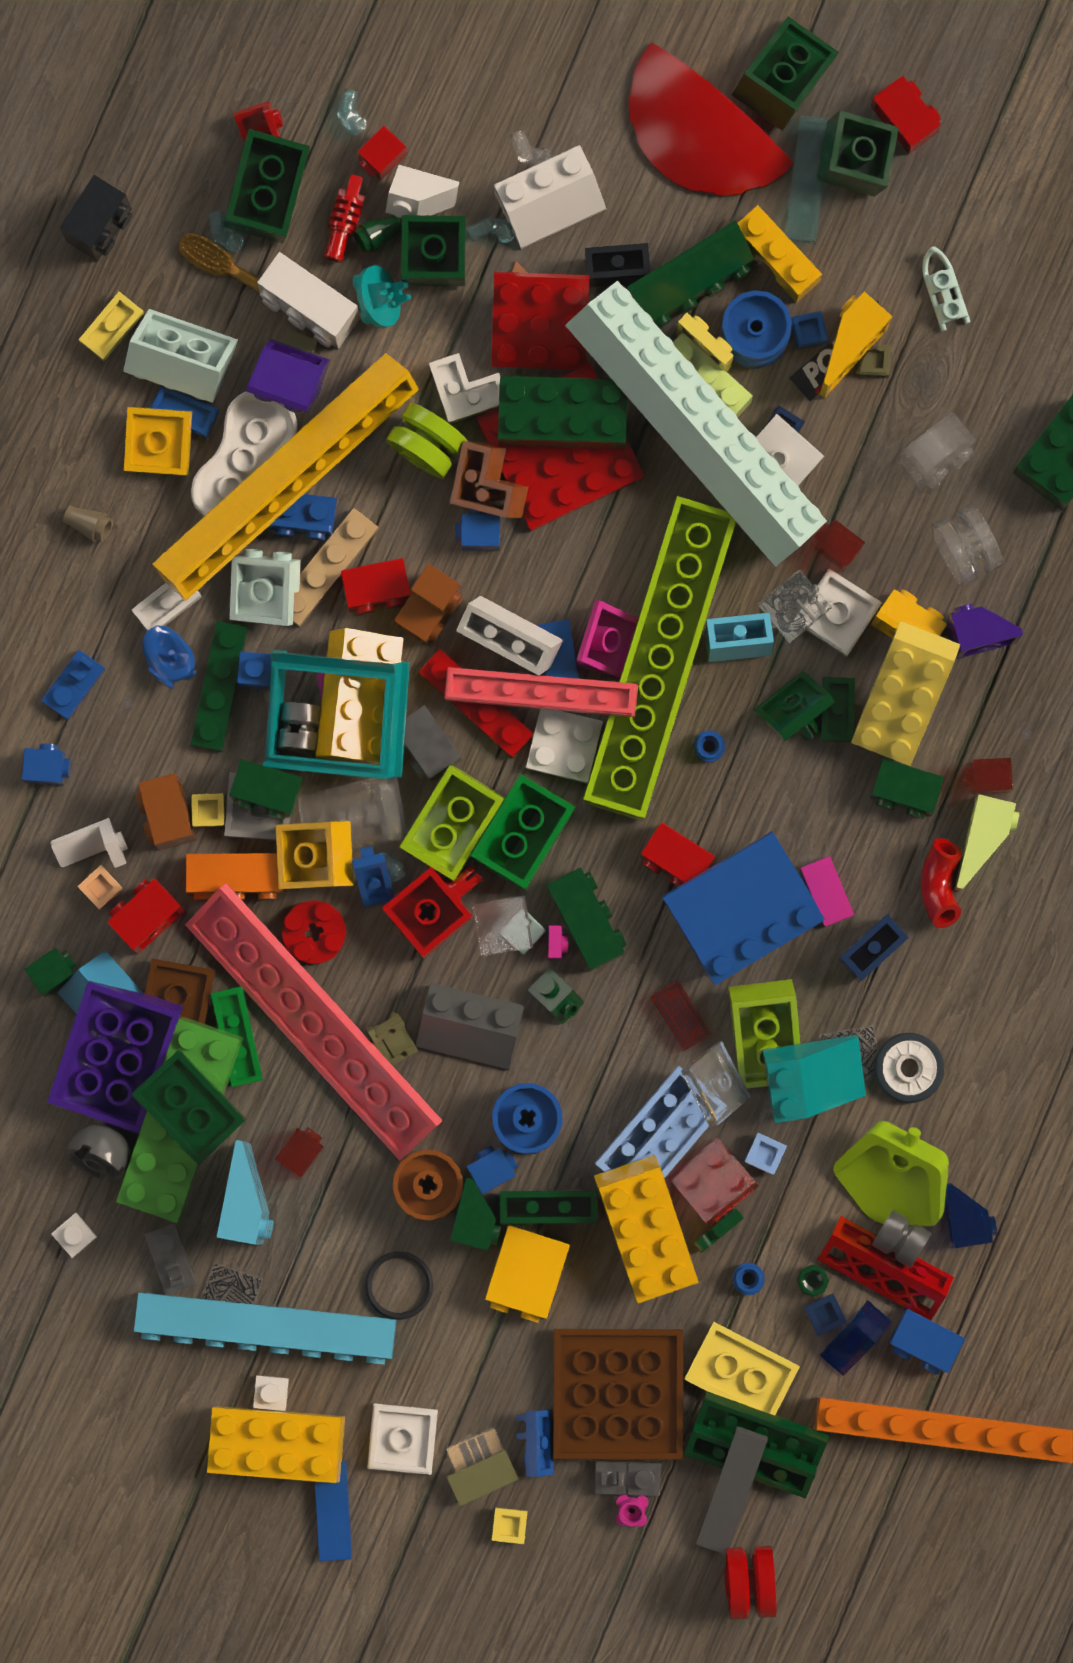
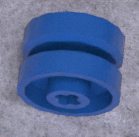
[720,290,792,369]
[492,1083,563,1154]

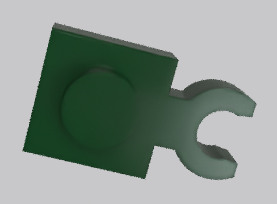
[693,1207,744,1253]

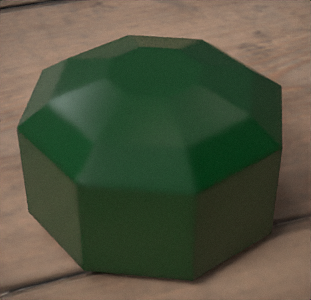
[796,1265,829,1297]

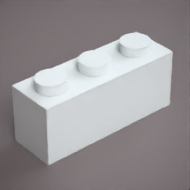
[456,596,563,675]

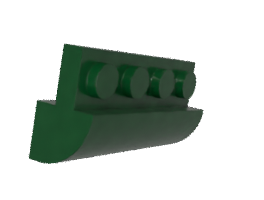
[684,1391,829,1499]

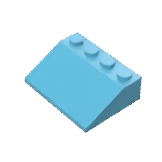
[217,1140,274,1245]

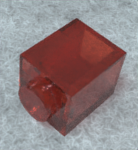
[814,519,865,572]
[965,758,1013,794]
[275,1127,325,1178]

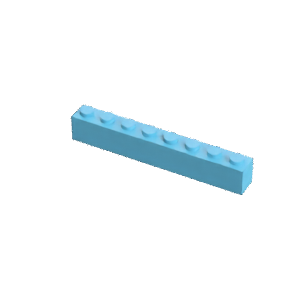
[134,1293,397,1364]

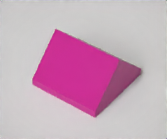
[576,600,639,679]

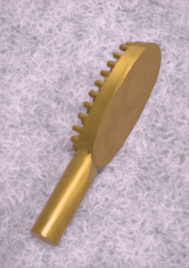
[179,233,260,293]

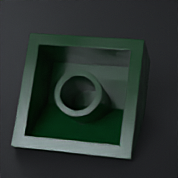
[450,1177,501,1250]

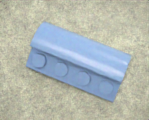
[594,1065,725,1178]

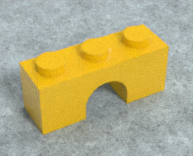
[738,205,822,303]

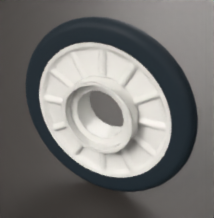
[874,1033,944,1103]

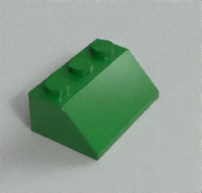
[470,774,575,892]

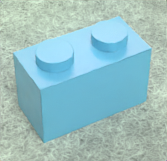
[704,613,774,662]

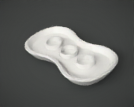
[191,392,297,517]

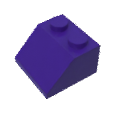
[946,604,1023,660]

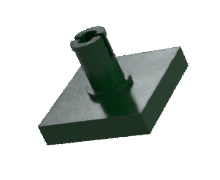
[753,671,835,741]

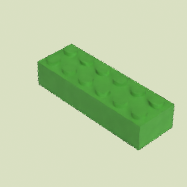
[116,1017,243,1223]

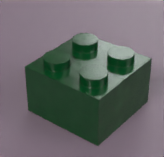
[816,110,899,197]
[401,215,466,286]

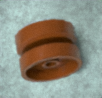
[393,1149,464,1221]

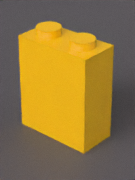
[485,1225,570,1323]

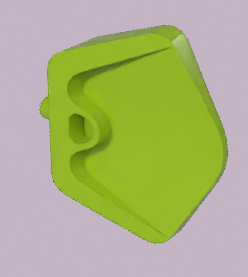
[833,1121,949,1226]

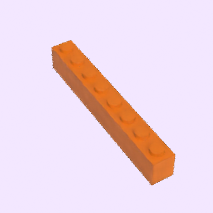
[814,1397,1073,1463]

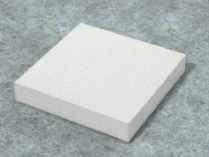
[795,569,882,657]
[367,1403,438,1475]

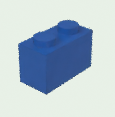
[888,1308,965,1375]

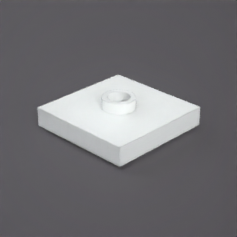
[756,414,825,486]

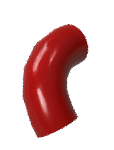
[920,838,962,928]

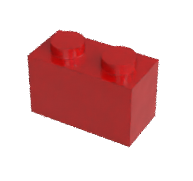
[870,75,941,154]
[341,558,411,615]
[640,822,715,887]

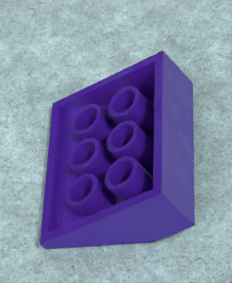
[47,981,184,1133]

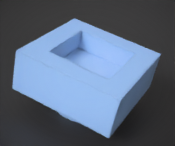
[744,1133,787,1175]

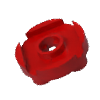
[282,900,347,965]

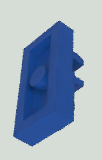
[41,650,105,720]
[352,845,394,908]
[516,1410,554,1477]

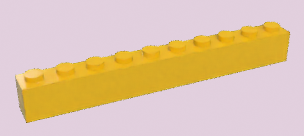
[152,353,419,601]

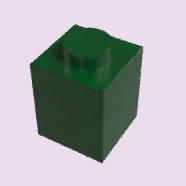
[24,947,77,997]

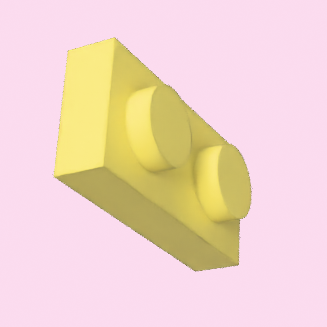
[79,292,144,361]

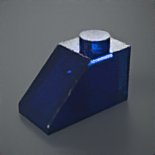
[945,1183,997,1248]
[819,1300,892,1376]

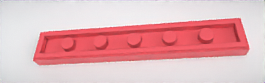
[444,667,638,717]

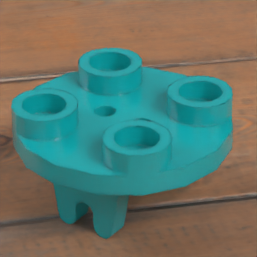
[353,265,411,329]

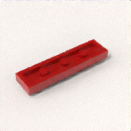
[419,649,534,759]

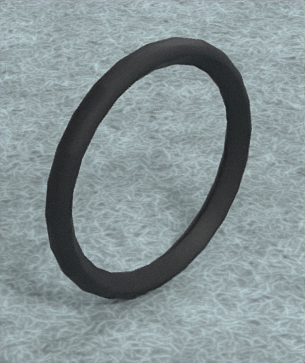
[365,1251,433,1320]

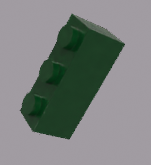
[547,867,627,972]
[500,1190,597,1224]

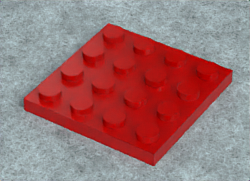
[476,363,645,532]

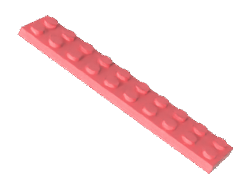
[185,884,442,1161]

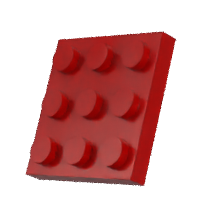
[491,272,590,370]

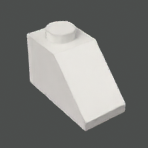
[386,165,459,218]

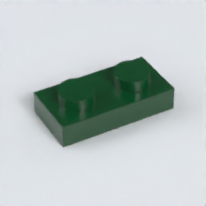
[820,677,855,743]

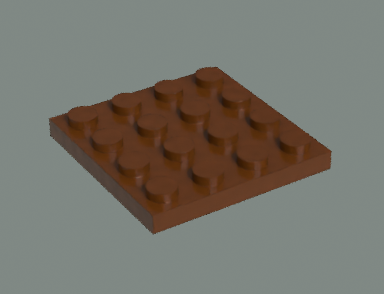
[553,1329,683,1460]

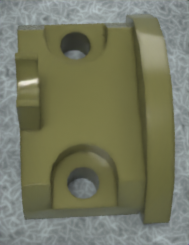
[365,1012,418,1066]

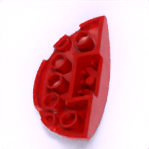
[629,42,794,197]

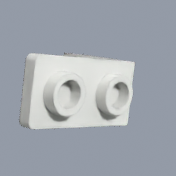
[50,818,128,868]

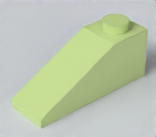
[954,794,1019,891]

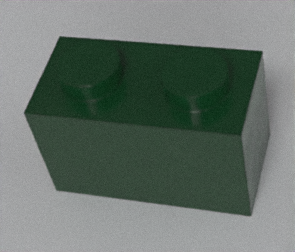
[870,758,944,819]
[229,759,304,820]

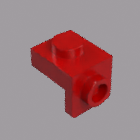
[234,100,284,142]

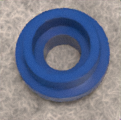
[693,730,725,763]
[732,1263,765,1295]

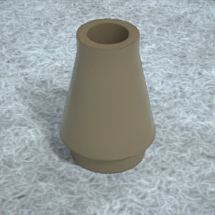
[63,505,113,542]

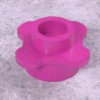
[615,1494,648,1527]

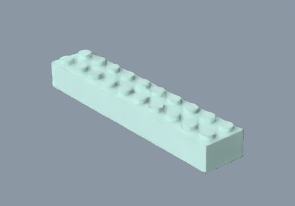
[565,281,827,567]

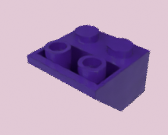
[246,339,330,413]

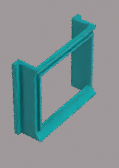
[263,649,410,779]

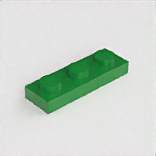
[211,986,263,1087]

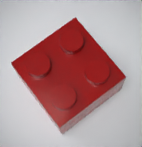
[107,878,185,954]

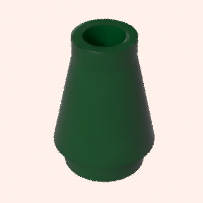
[353,214,402,253]

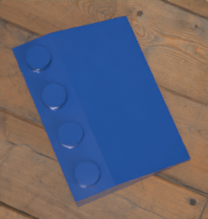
[662,831,825,985]

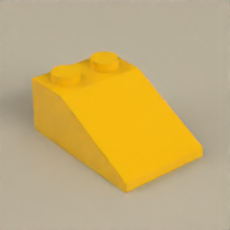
[820,291,893,398]

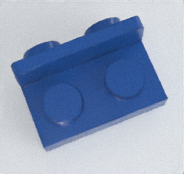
[269,494,337,541]

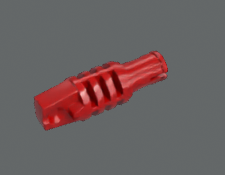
[323,174,366,263]

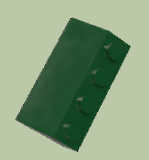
[627,220,754,329]

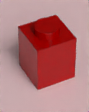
[358,125,407,181]

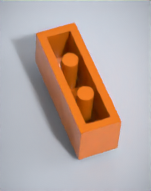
[186,853,284,901]

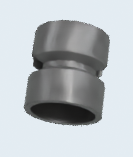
[277,702,321,753]
[872,1210,932,1268]

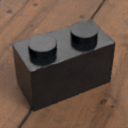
[584,243,651,287]

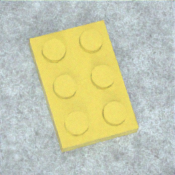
[684,1321,800,1415]

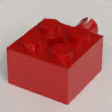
[382,865,483,959]

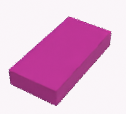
[800,856,854,928]

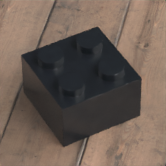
[60,175,132,261]

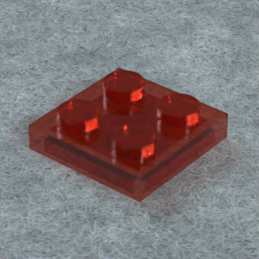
[668,1137,759,1227]

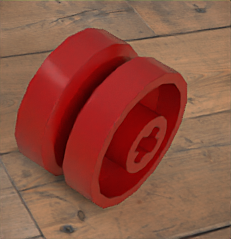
[724,1546,777,1620]

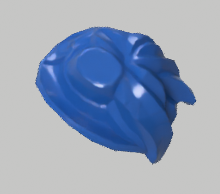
[142,625,197,689]

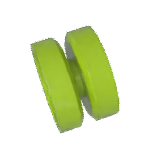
[386,403,468,479]

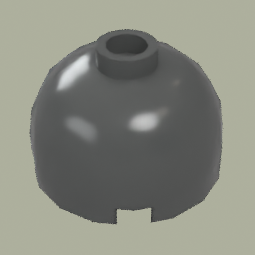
[64,1122,131,1183]

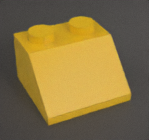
[871,589,947,639]

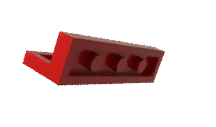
[817,1216,954,1321]

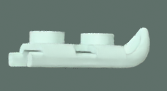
[922,247,971,332]

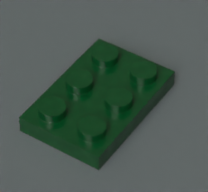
[131,1049,247,1165]

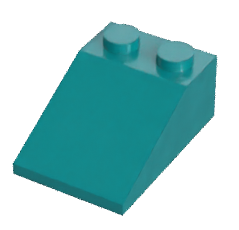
[763,1035,866,1123]

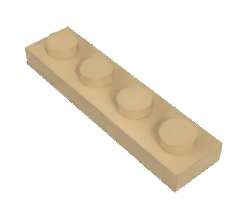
[293,508,379,627]

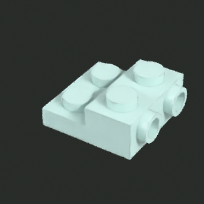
[230,549,300,626]

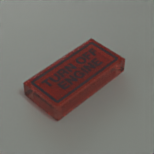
[650,980,711,1051]

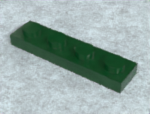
[191,621,249,752]

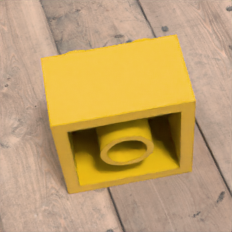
[276,821,354,889]

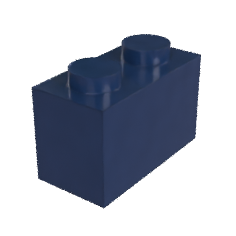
[837,914,909,983]

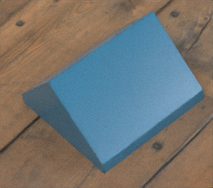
[58,950,144,1014]

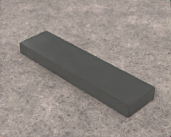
[696,1426,768,1555]

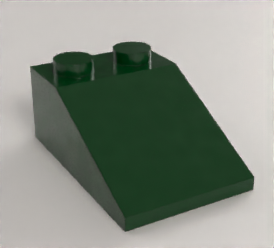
[732,16,839,131]

